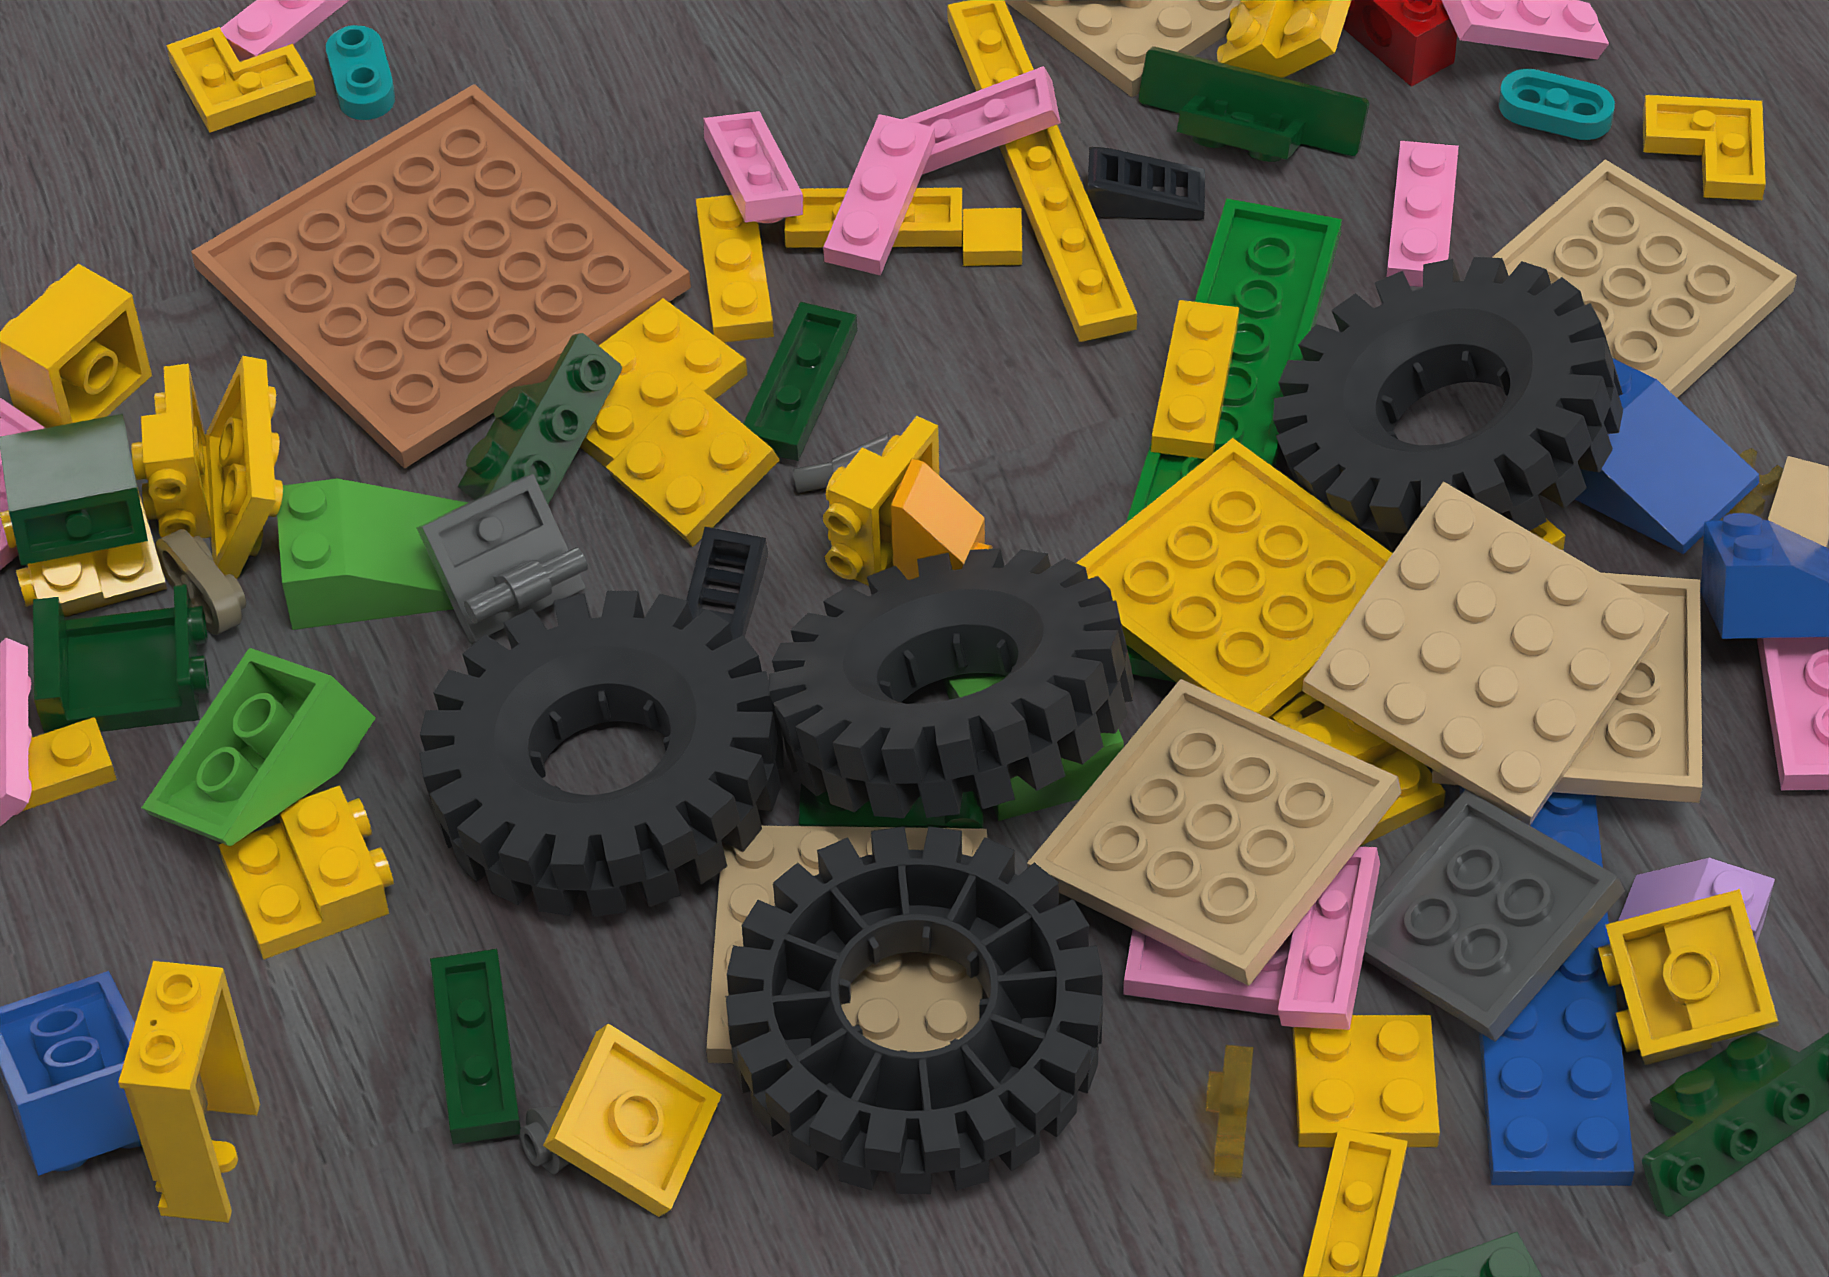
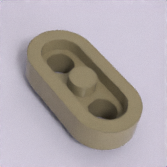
[156,529,246,635]

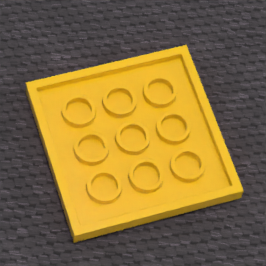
[1077,438,1393,718]

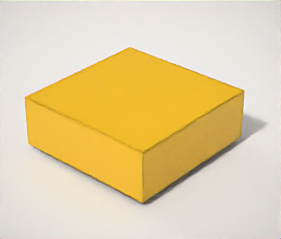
[963,208,1022,266]

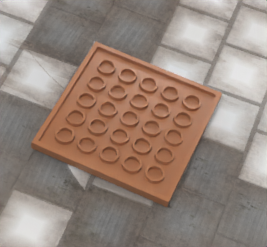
[191,84,691,469]

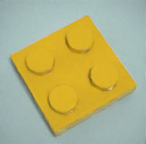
[606,382,780,547]
[1292,1015,1440,1147]
[543,1024,722,1217]

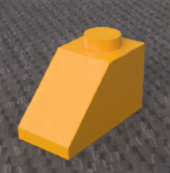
[891,459,993,580]

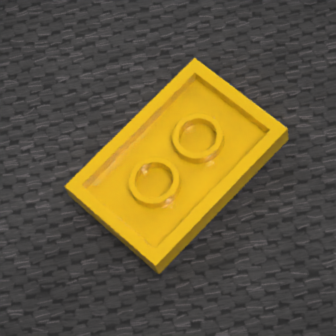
[580,298,747,467]
[205,356,283,579]

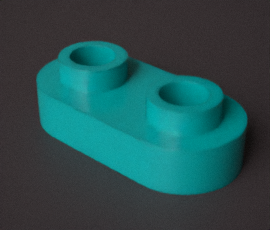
[326,25,395,120]
[1499,69,1615,140]

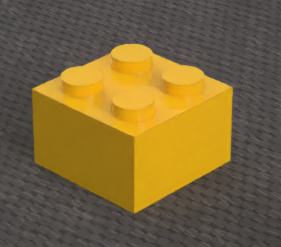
[0,263,152,428]

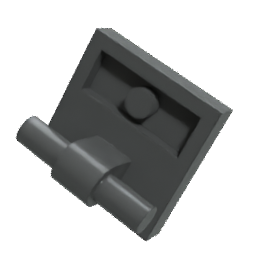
[416,474,588,642]

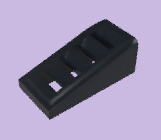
[1088,147,1205,219]
[686,527,768,640]

